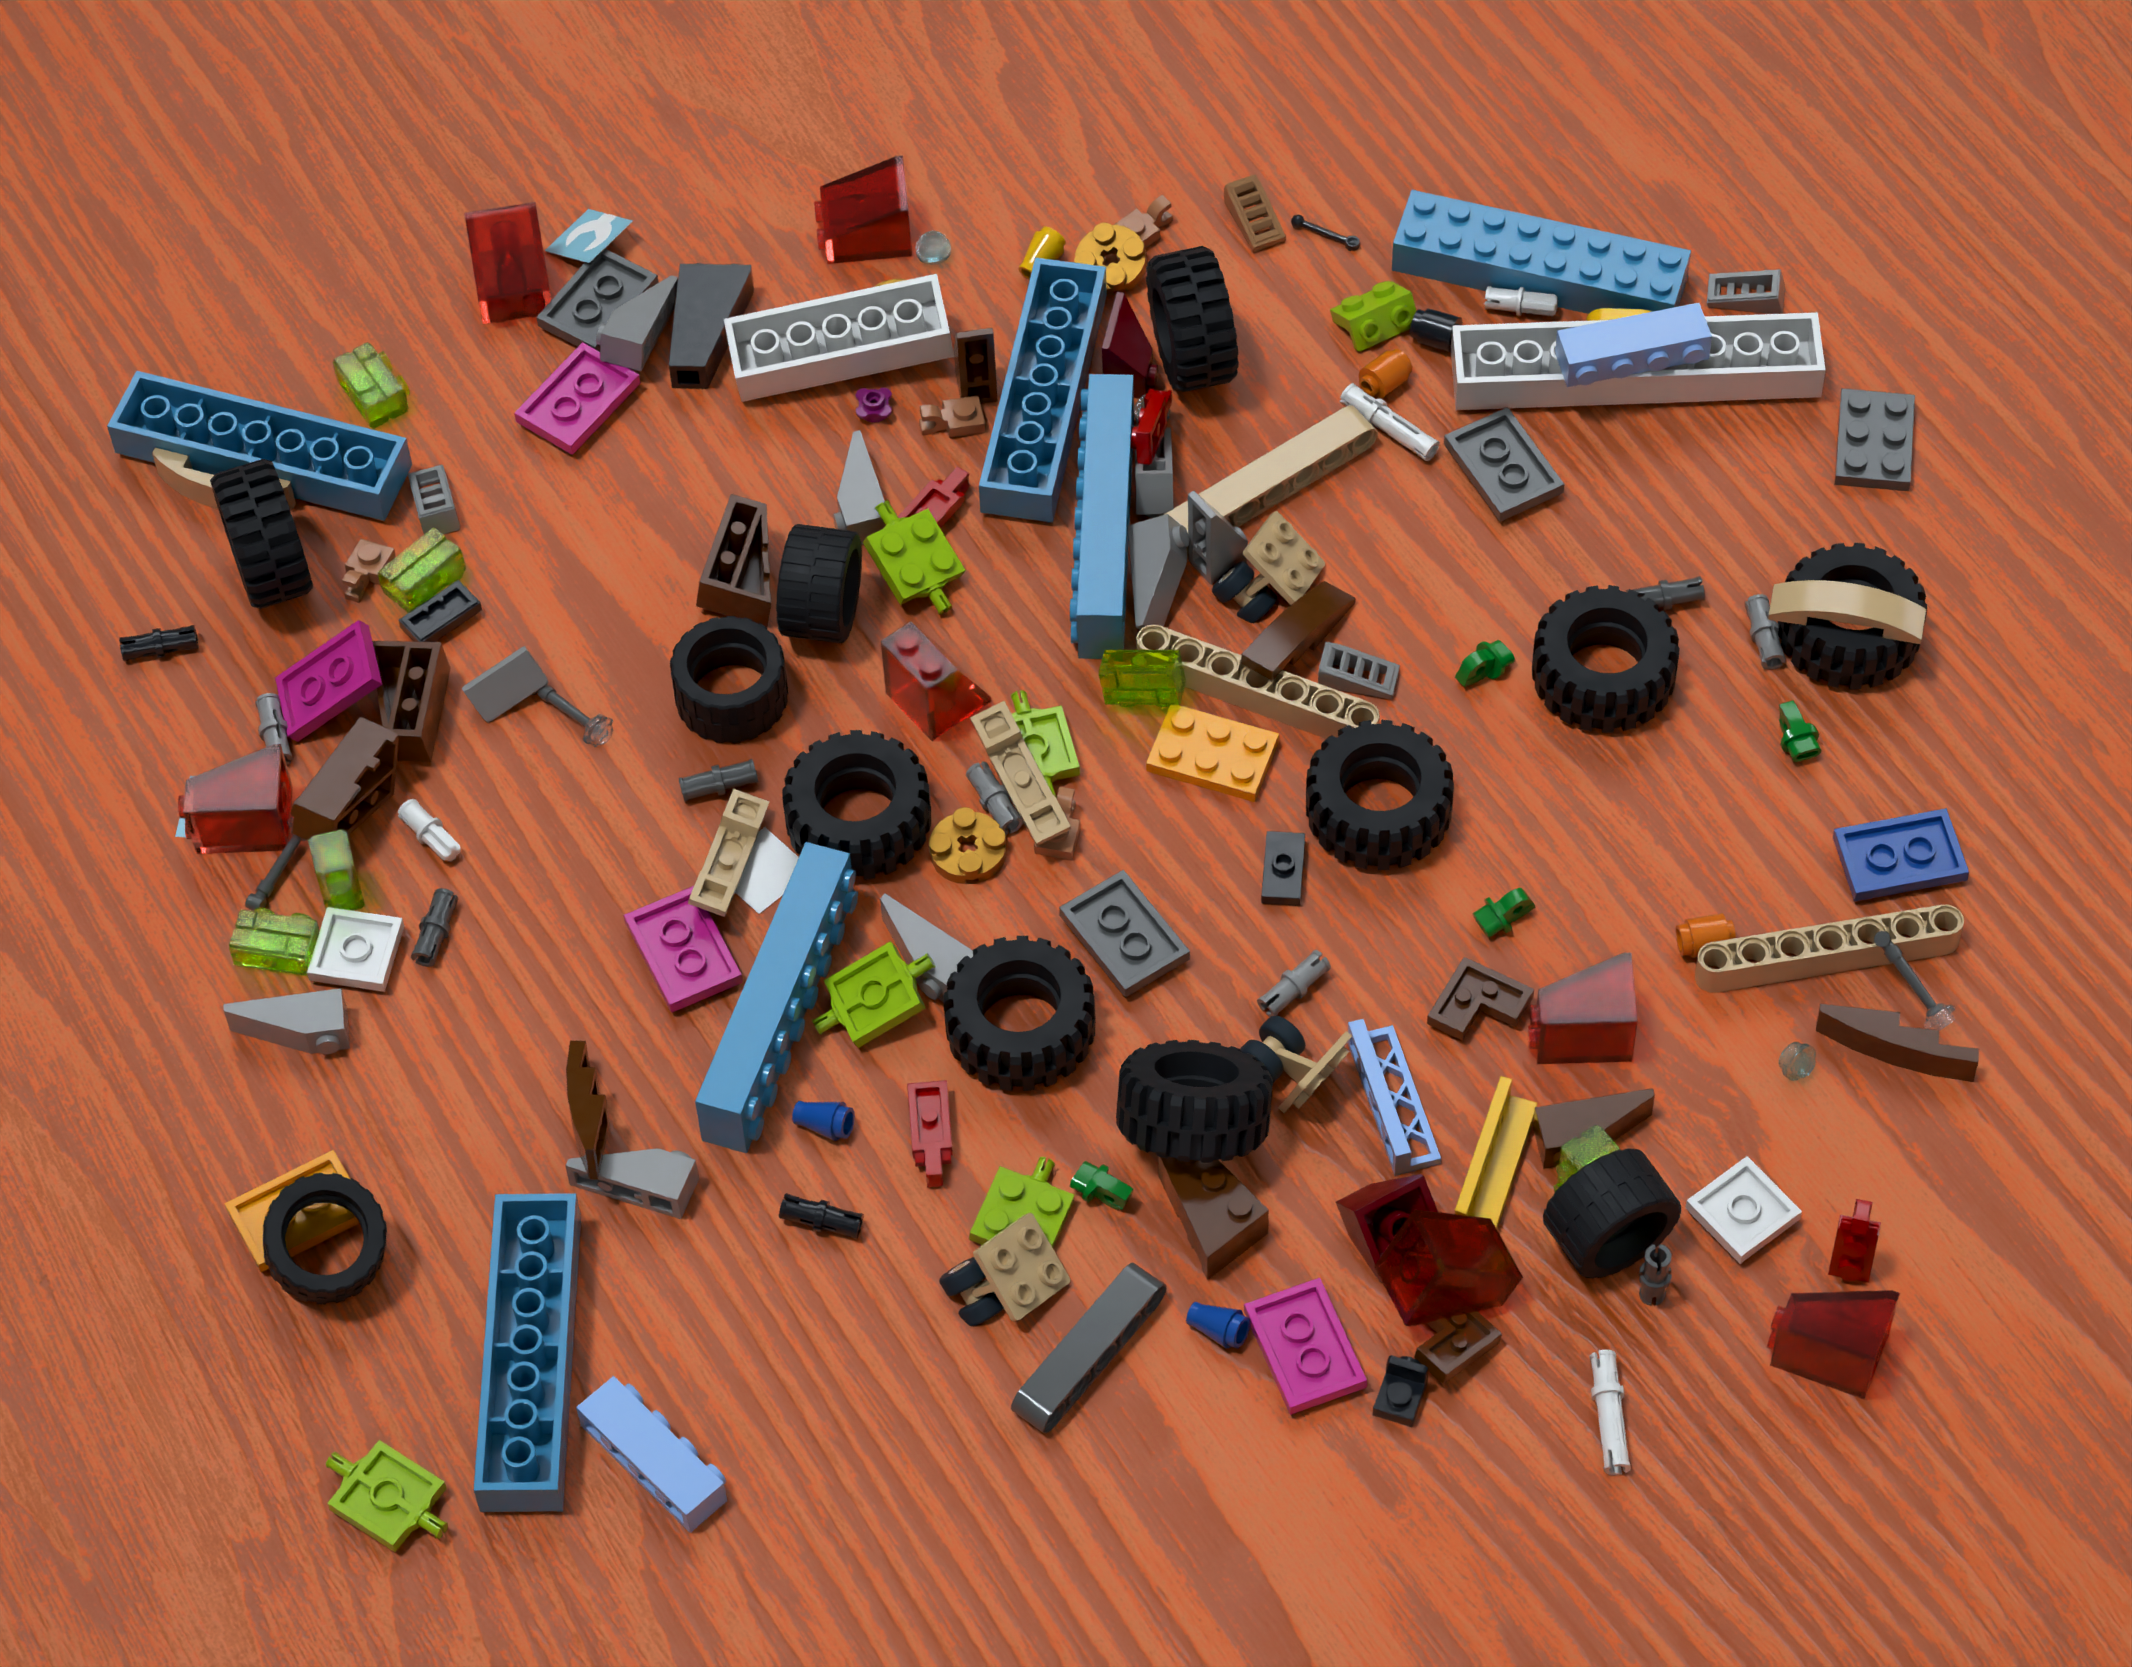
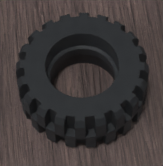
[1146,246,1239,392]
[210,459,313,609]
[1778,543,1927,689]
[1532,585,1680,733]
[1306,720,1454,870]
[782,730,931,880]
[943,936,1096,1091]
[1116,1040,1273,1163]

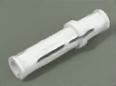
[1340,383,1440,461]
[1590,1350,1631,1475]

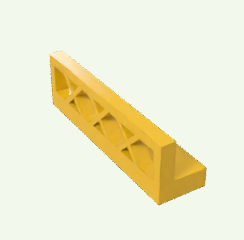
[1453,1076,1538,1245]

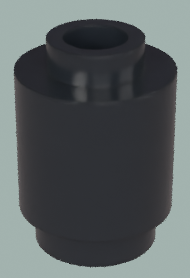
[1410,308,1463,352]

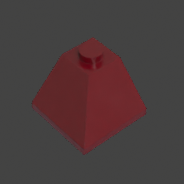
[1102,292,1159,399]
[1336,1174,1452,1283]

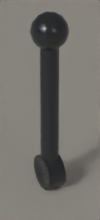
[1291,214,1360,251]

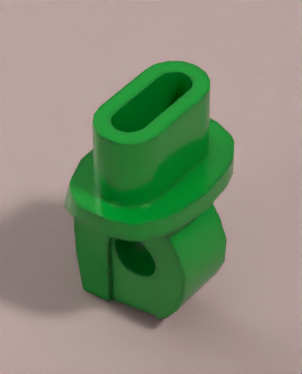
[1455,640,1515,687]
[1779,700,1821,762]
[1472,888,1536,938]
[1070,1161,1134,1210]

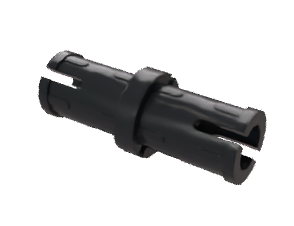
[119,625,199,661]
[779,1193,864,1239]

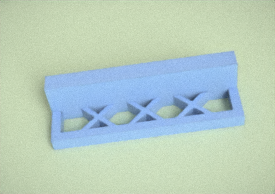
[1347,1019,1441,1176]

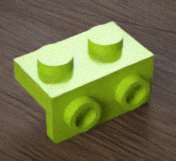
[1330,281,1416,352]

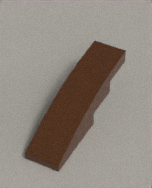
[1241,581,1356,681]
[1816,1004,1979,1082]
[566,1041,610,1180]

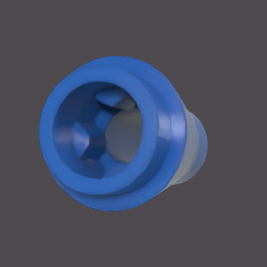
[792,1101,855,1141]
[1186,1302,1250,1349]

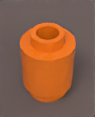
[1359,349,1412,399]
[1675,913,1736,958]

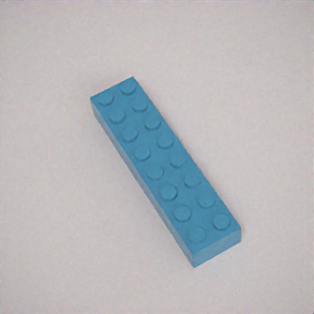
[1392,190,1691,314]
[979,257,1107,522]
[107,371,412,521]
[1070,374,1134,659]
[695,842,858,1153]
[474,1193,581,1512]

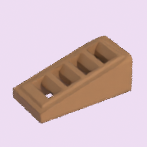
[1224,175,1286,252]

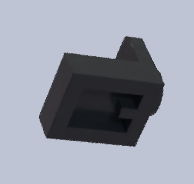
[1373,1355,1428,1427]

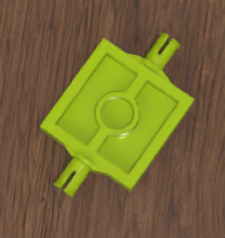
[863,500,966,615]
[1011,690,1080,799]
[812,941,936,1048]
[969,1157,1075,1248]
[326,1440,448,1552]

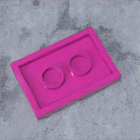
[514,342,640,455]
[275,620,382,742]
[623,886,743,1013]
[1244,1278,1367,1415]

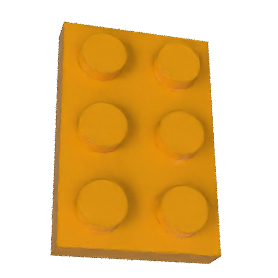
[1146,703,1279,802]
[224,1150,359,1272]

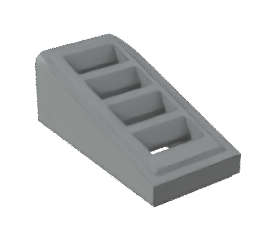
[1707,269,1785,313]
[408,465,460,538]
[1318,642,1400,700]

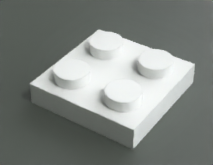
[307,907,404,992]
[1685,1156,1802,1264]

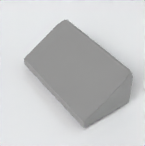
[462,646,549,723]

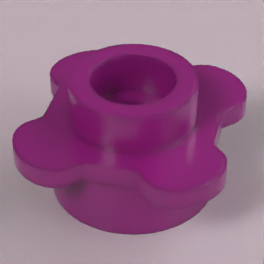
[856,387,892,423]

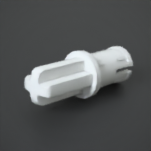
[1485,286,1558,316]
[398,799,461,862]

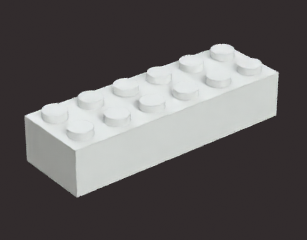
[724,274,954,402]

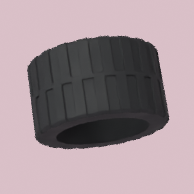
[776,524,862,644]
[670,616,788,743]
[1543,1148,1682,1279]
[263,1173,387,1305]

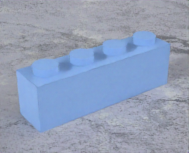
[1555,303,1712,387]
[576,1376,727,1533]

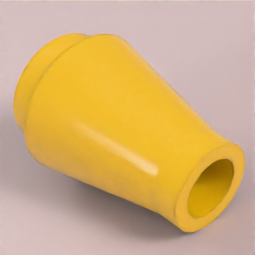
[1018,226,1066,280]

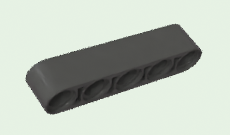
[1011,1263,1167,1433]

